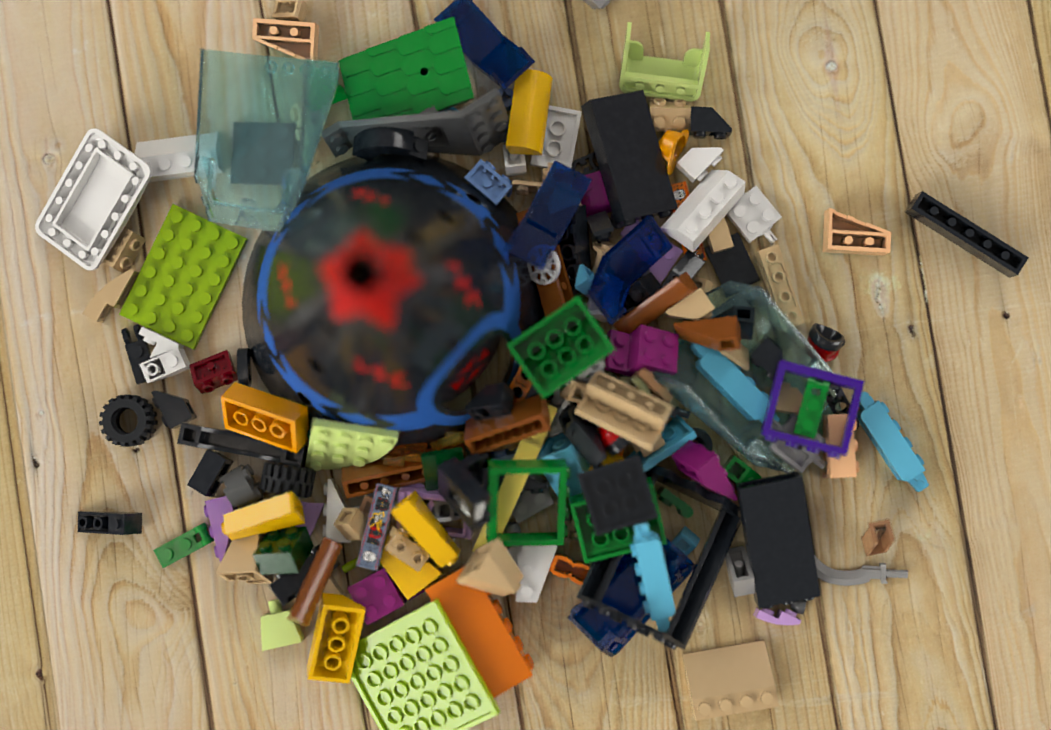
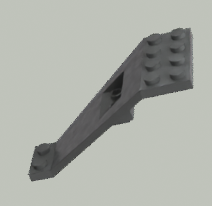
[320,88,509,158]

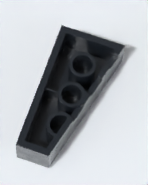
[550,205,591,296]

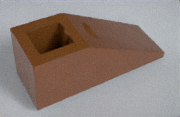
[673,316,741,352]

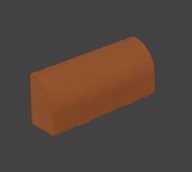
[613,272,699,334]
[464,394,551,455]
[287,537,342,627]

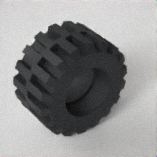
[99,395,158,447]
[259,461,316,498]

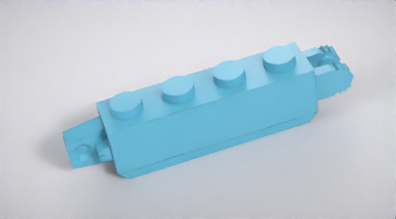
[690,342,780,423]
[856,391,929,492]
[630,521,676,633]

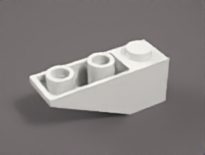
[323,478,354,543]

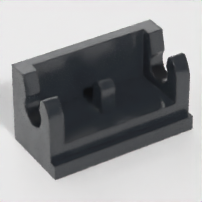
[187,449,234,497]

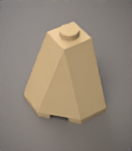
[216,532,273,585]
[456,538,524,597]

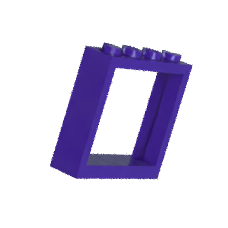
[760,360,865,459]

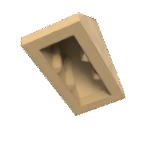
[272,0,308,22]

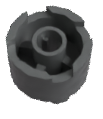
[219,464,266,509]

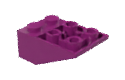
[671,440,737,501]

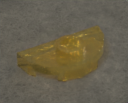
[430,431,465,451]

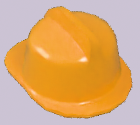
[659,129,689,175]

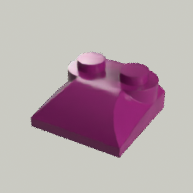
[573,171,612,216]

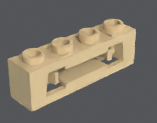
[755,244,805,331]

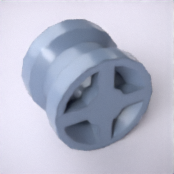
[498,87,513,111]

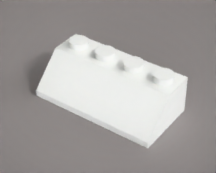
[134,132,223,183]
[660,170,745,252]

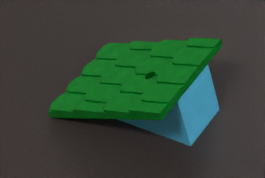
[338,17,475,120]

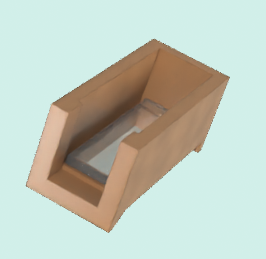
[861,519,895,557]

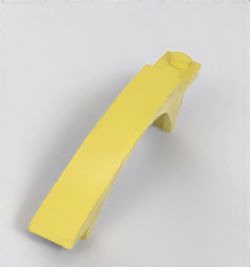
[472,404,558,552]

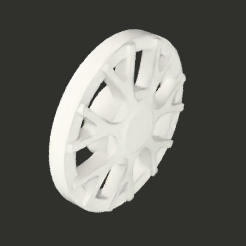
[526,245,560,285]

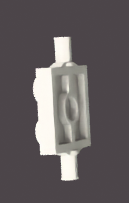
[726,186,782,244]

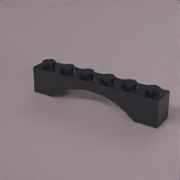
[177,423,308,467]

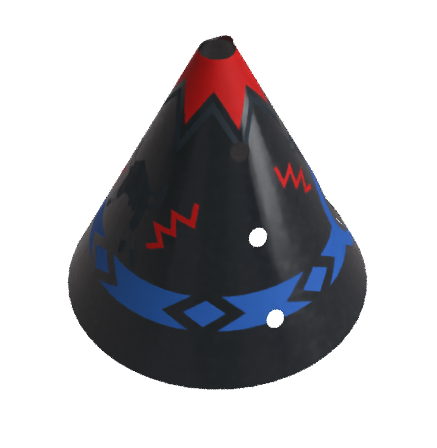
[242,154,546,457]

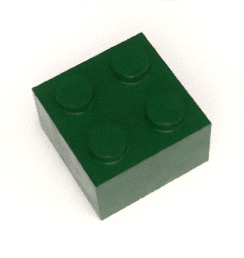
[253,526,314,575]

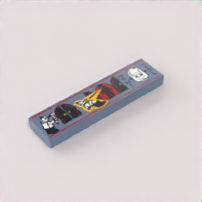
[356,483,398,571]

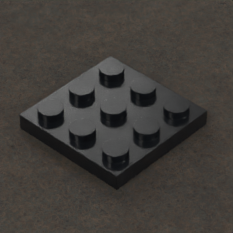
[577,455,658,536]

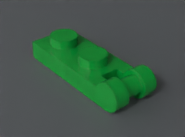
[793,376,830,439]
[153,523,215,568]

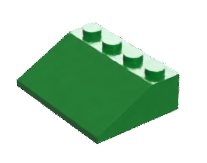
[507,296,615,399]
[569,477,667,564]

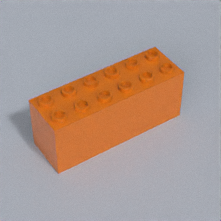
[425,562,534,698]

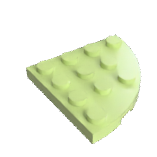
[305,418,399,471]

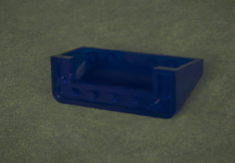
[567,538,695,657]

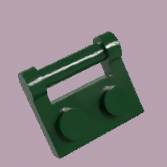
[656,486,693,518]

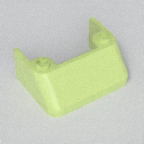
[619,22,710,101]

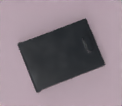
[704,232,760,296]

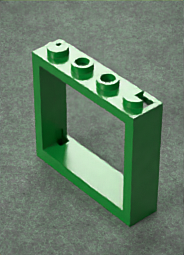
[486,459,571,547]

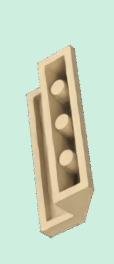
[575,371,674,451]

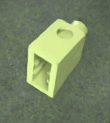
[261,599,305,651]

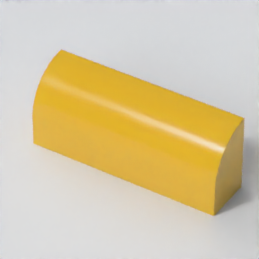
[506,69,553,155]

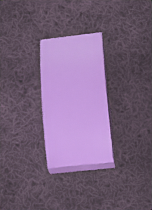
[753,607,801,625]

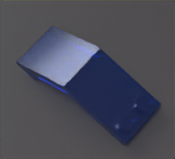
[434,0,535,90]
[504,160,592,270]
[587,215,673,325]

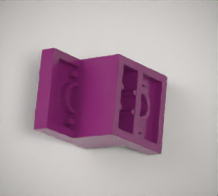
[605,324,679,377]
[347,567,425,625]

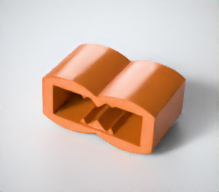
[549,553,590,585]

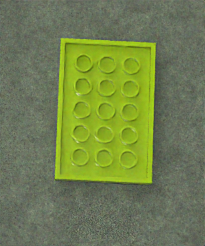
[119,204,248,350]

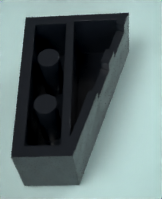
[269,545,341,606]

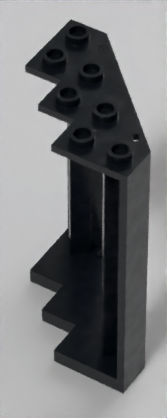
[576,465,741,650]

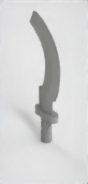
[814,555,908,586]

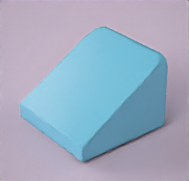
[575,264,598,295]
[669,526,700,558]

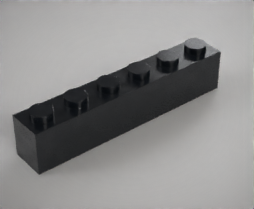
[905,191,1029,278]

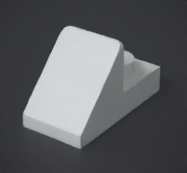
[503,145,527,176]
[139,327,184,358]

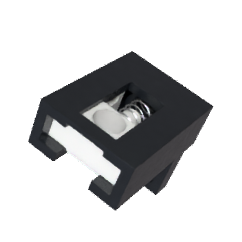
[438,452,490,531]

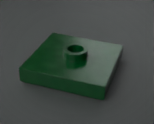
[420,447,464,491]

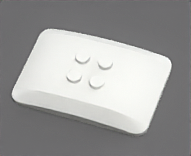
[35,128,152,271]

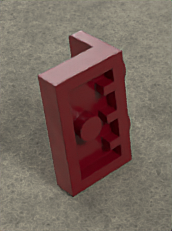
[189,350,238,394]

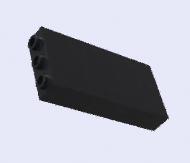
[581,90,678,226]
[735,472,821,609]

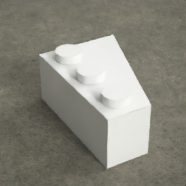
[516,545,558,603]

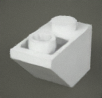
[675,147,724,183]
[139,348,190,383]

